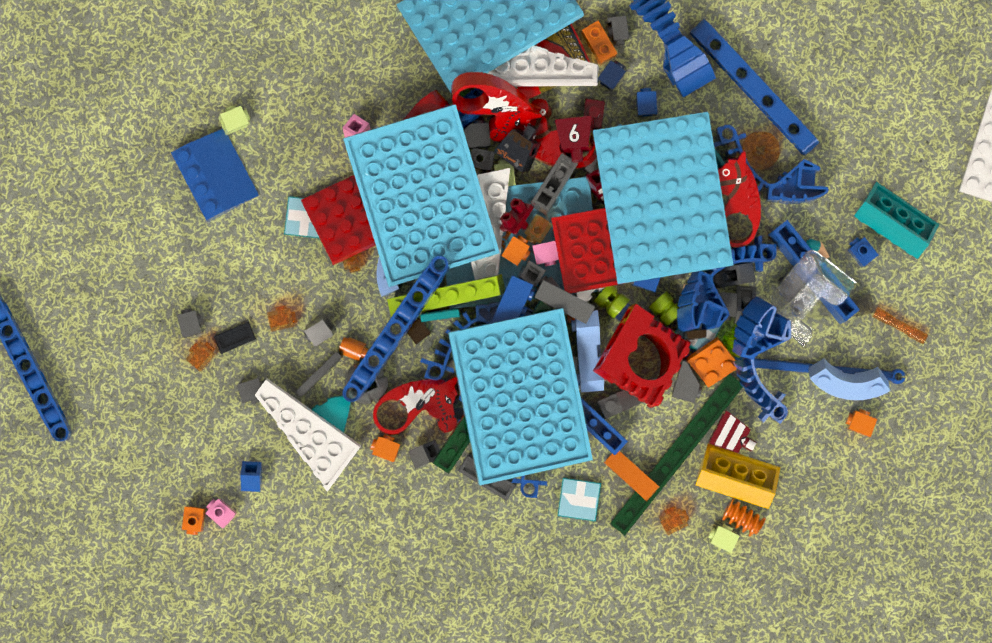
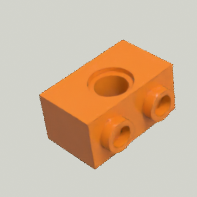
[581,20,618,66]

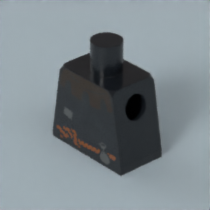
[493,123,540,172]

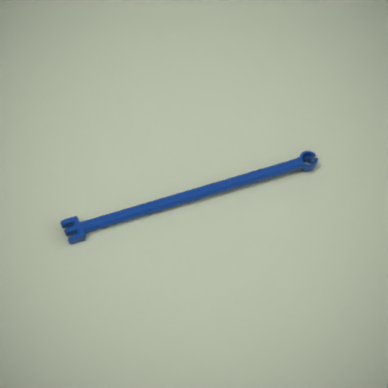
[686,348,905,384]

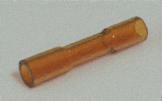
[872,307,928,344]

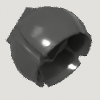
[344,361,388,404]

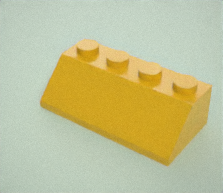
[695,444,781,509]

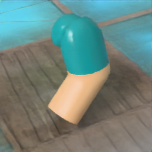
[806,239,830,261]

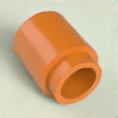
[339,337,368,361]

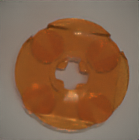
[742,131,780,170]

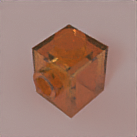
[524,214,552,245]
[343,253,364,273]
[267,305,297,332]
[186,342,217,372]
[658,506,690,535]

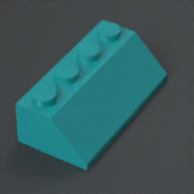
[854,182,940,259]

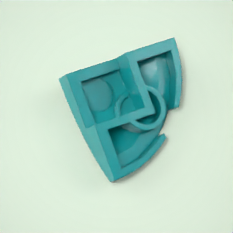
[311,395,351,433]

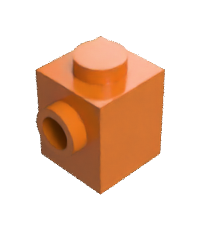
[501,235,531,266]
[845,409,877,437]
[370,434,401,462]
[182,506,206,535]

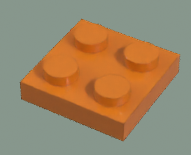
[686,336,737,388]

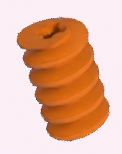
[722,498,766,537]

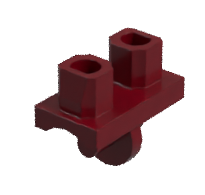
[499,198,534,235]

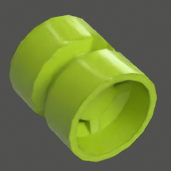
[594,286,630,319]
[648,291,679,327]

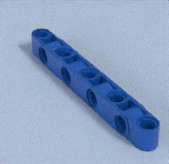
[689,19,819,156]
[343,256,450,402]
[0,294,72,442]

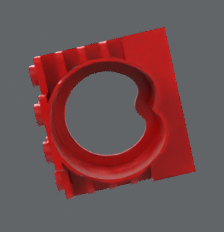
[593,304,691,408]

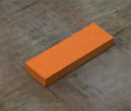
[604,451,659,501]

